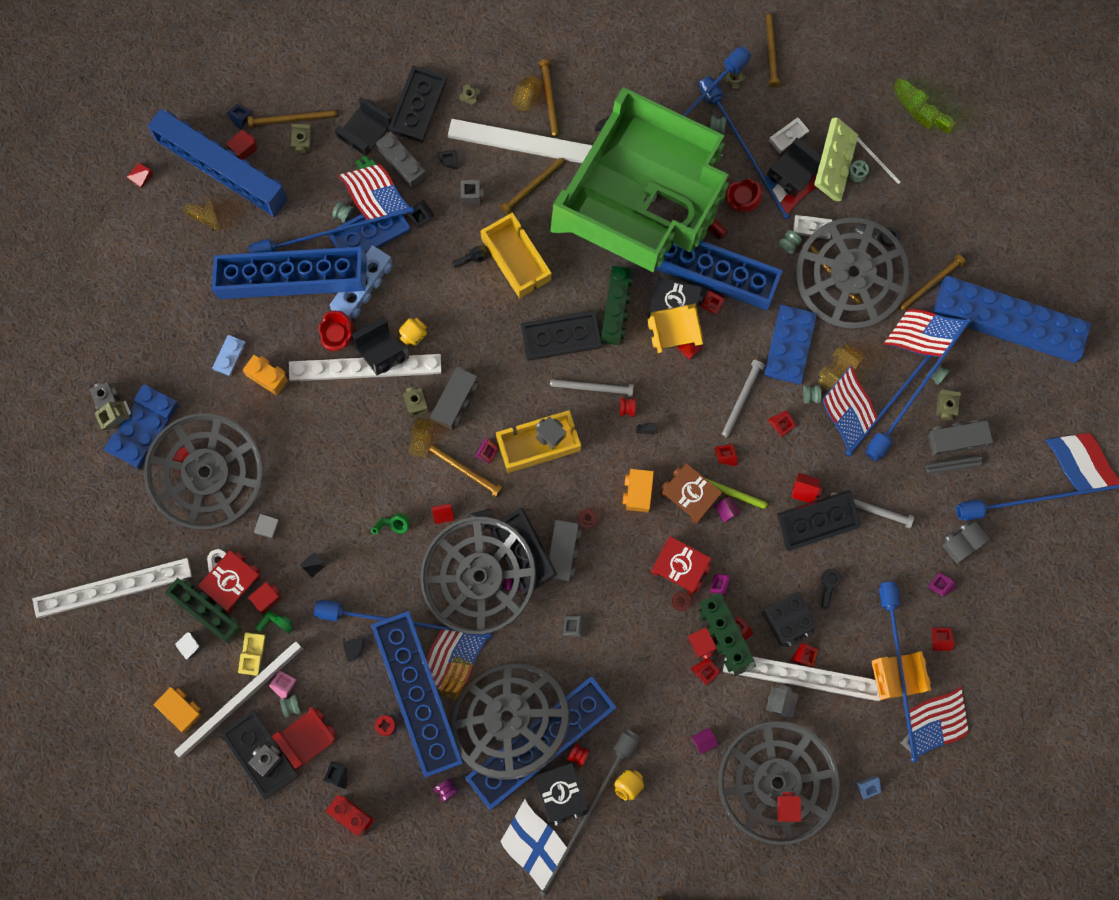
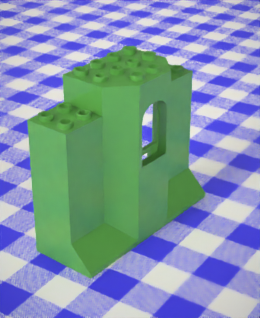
[551,87,729,272]

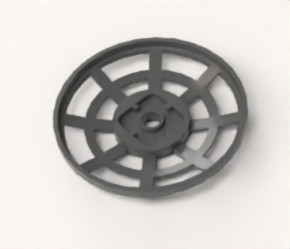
[796,217,909,329]
[144,413,263,530]
[420,517,536,635]
[451,664,570,780]
[718,721,840,845]

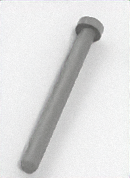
[722,360,765,437]
[550,379,634,397]
[830,492,914,529]

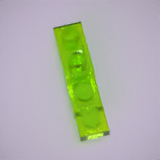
[893,78,956,134]

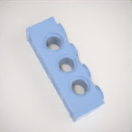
[330,245,393,320]

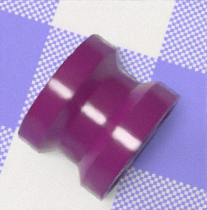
[434,778,459,803]

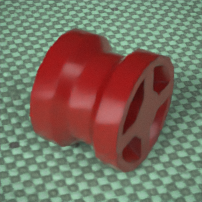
[619,397,636,417]
[375,715,396,736]
[567,743,590,768]

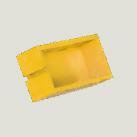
[480,212,552,299]
[496,410,581,473]

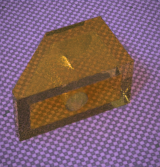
[511,75,544,111]

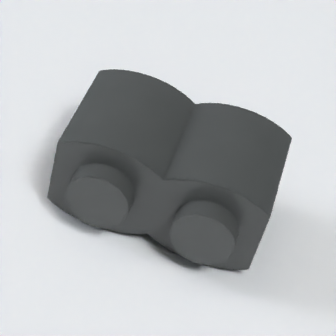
[942,521,990,564]

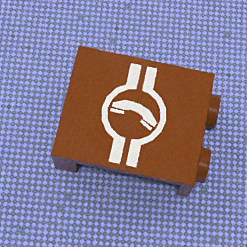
[661,463,722,525]

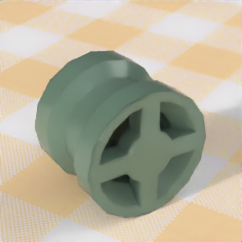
[710,115,726,135]
[849,160,869,182]
[332,201,354,223]
[779,230,802,254]
[926,364,950,385]
[803,385,821,404]
[280,694,301,718]

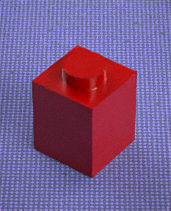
[226,130,257,160]
[791,472,822,503]
[248,582,281,614]
[688,627,717,660]
[777,792,801,822]

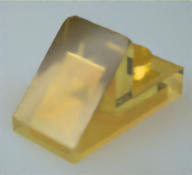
[183,199,220,231]
[408,418,435,459]
[439,656,473,701]

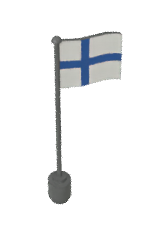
[500,729,640,896]

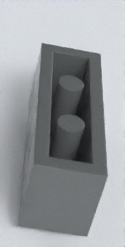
[376,131,427,190]
[431,367,479,430]
[928,419,993,457]
[549,520,581,584]

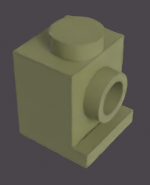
[291,124,312,154]
[403,386,429,418]
[936,390,961,420]
[95,401,130,430]

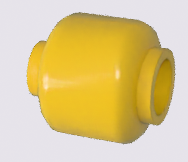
[399,317,427,346]
[614,770,644,800]

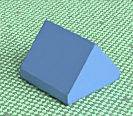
[857,776,882,800]

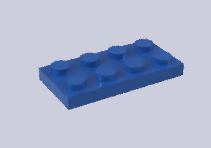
[328,214,411,254]
[764,305,817,385]

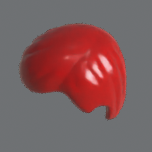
[726,179,763,213]
[319,310,354,351]

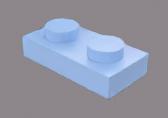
[212,335,246,377]

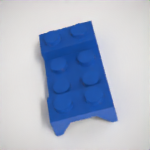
[103,384,179,470]

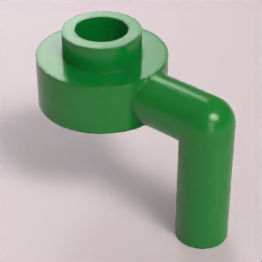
[371,513,411,535]
[255,611,294,634]

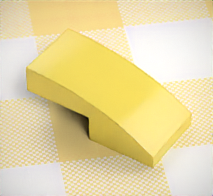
[238,632,266,676]

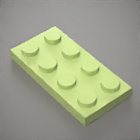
[814,118,858,201]

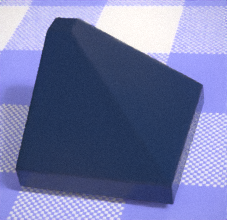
[227,104,252,130]

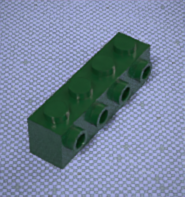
[601,266,633,345]
[165,577,242,644]
[698,593,756,676]

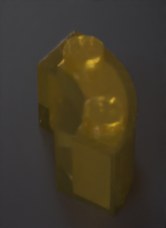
[817,343,865,391]

